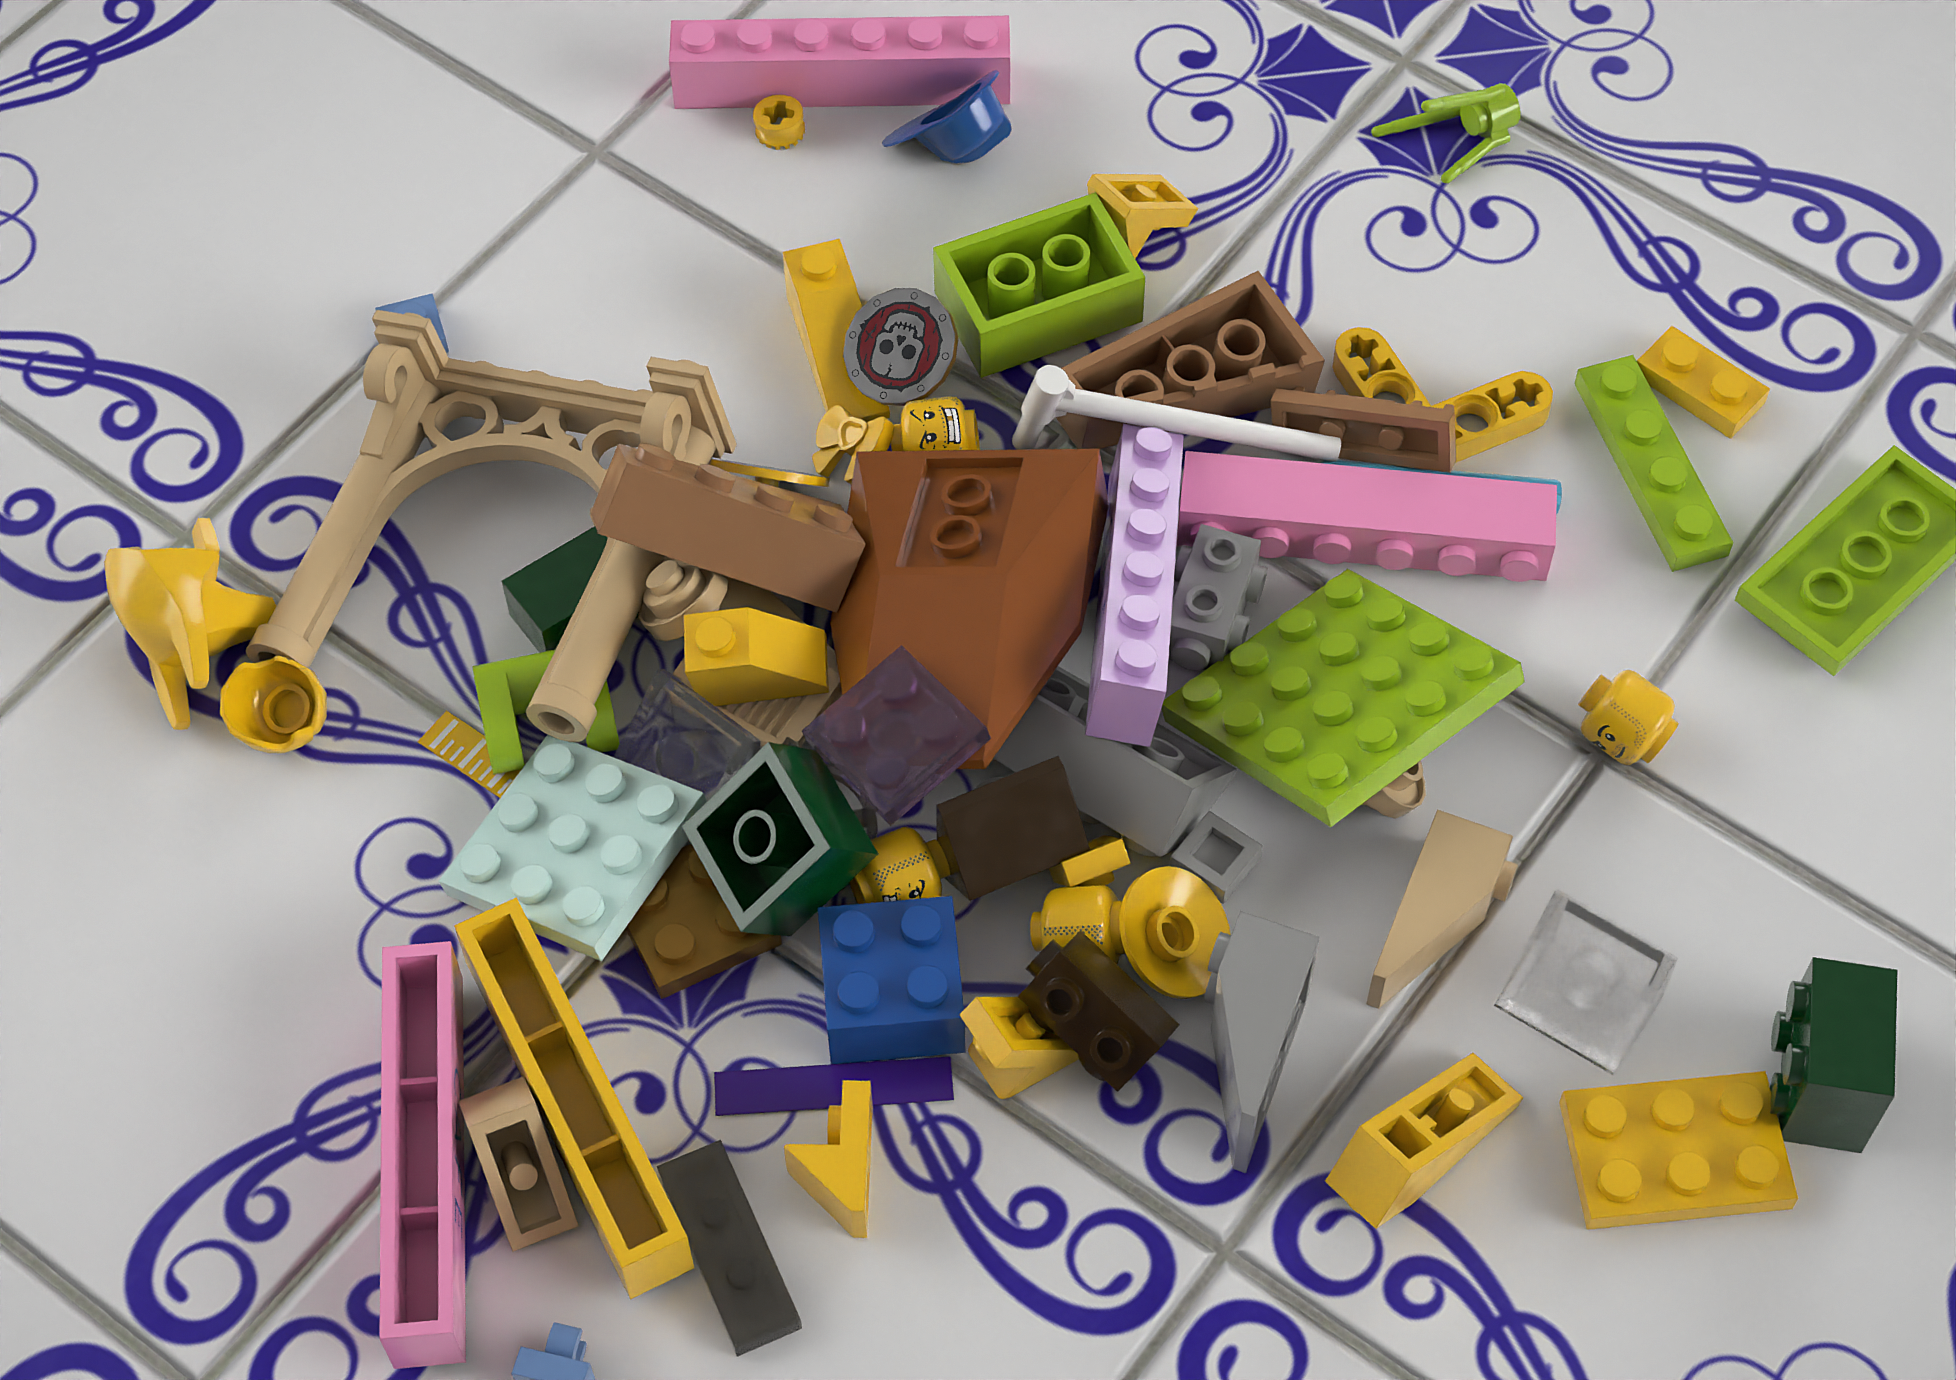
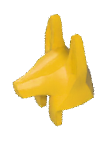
[104,518,276,730]

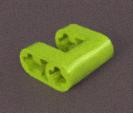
[472,649,621,775]

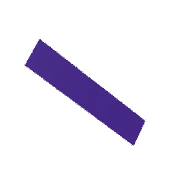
[714,1056,954,1116]

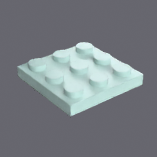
[439,735,707,962]

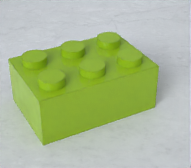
[933,192,1145,378]

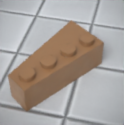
[1056,271,1325,449]
[590,443,865,613]

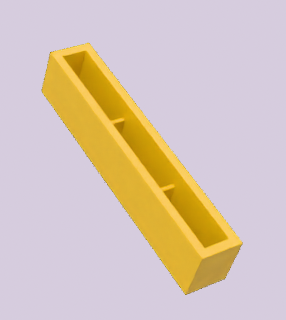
[454,897,694,1300]

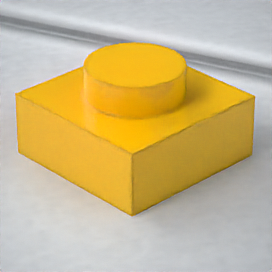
[1049,835,1131,887]

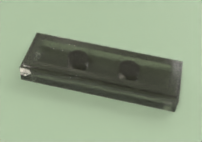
[656,1140,802,1357]

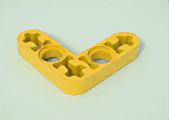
[1332,327,1553,463]

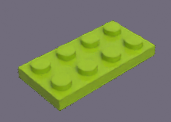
[1734,445,1956,676]

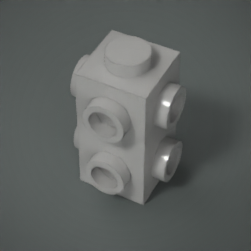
[1169,524,1268,671]

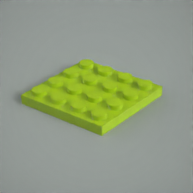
[1161,569,1525,827]

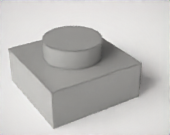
[1170,811,1263,904]

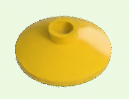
[1119,866,1231,999]

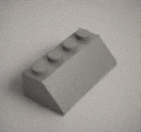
[992,666,1237,857]

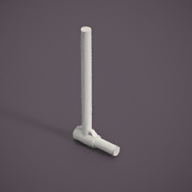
[1012,365,1341,462]

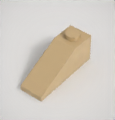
[1366,809,1518,1009]

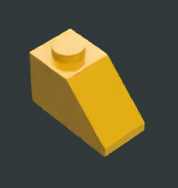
[684,607,829,708]

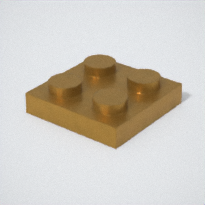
[625,844,782,999]

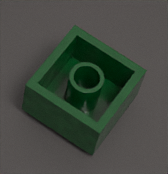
[682,742,879,936]
[1770,957,1898,1153]

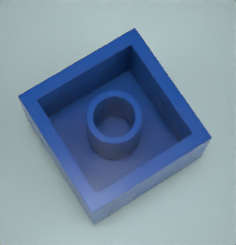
[818,896,966,1064]

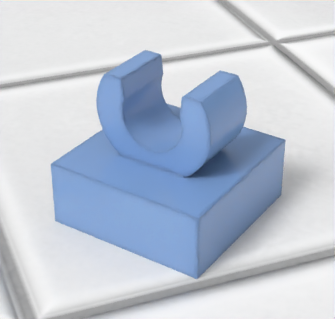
[511,1322,595,1380]

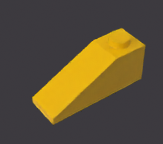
[783,239,890,422]
[1325,1053,1524,1229]

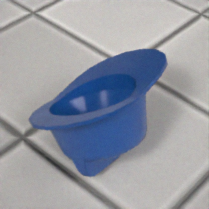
[881,70,1012,164]

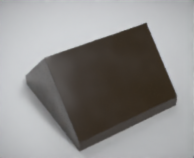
[936,756,1090,901]

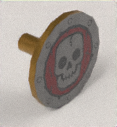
[843,288,958,406]

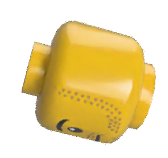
[1578,670,1679,765]

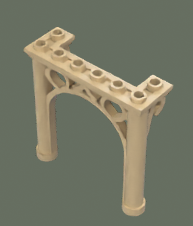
[246,310,737,742]

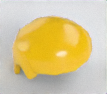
[220,655,327,753]

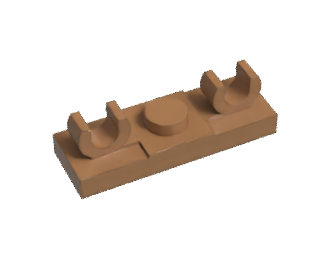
[1270,386,1456,473]

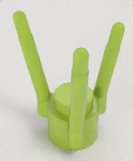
[1371,83,1521,184]

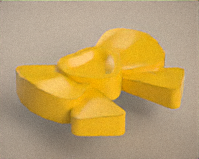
[812,405,894,485]

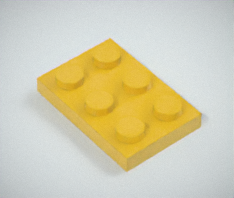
[1559,1071,1798,1230]

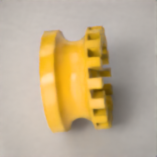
[753,95,805,150]

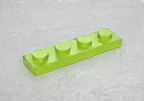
[1574,355,1734,572]

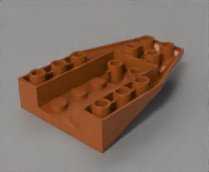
[830,449,1109,769]

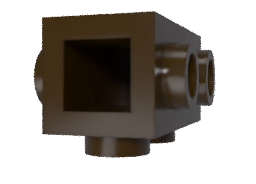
[1017,930,1180,1092]

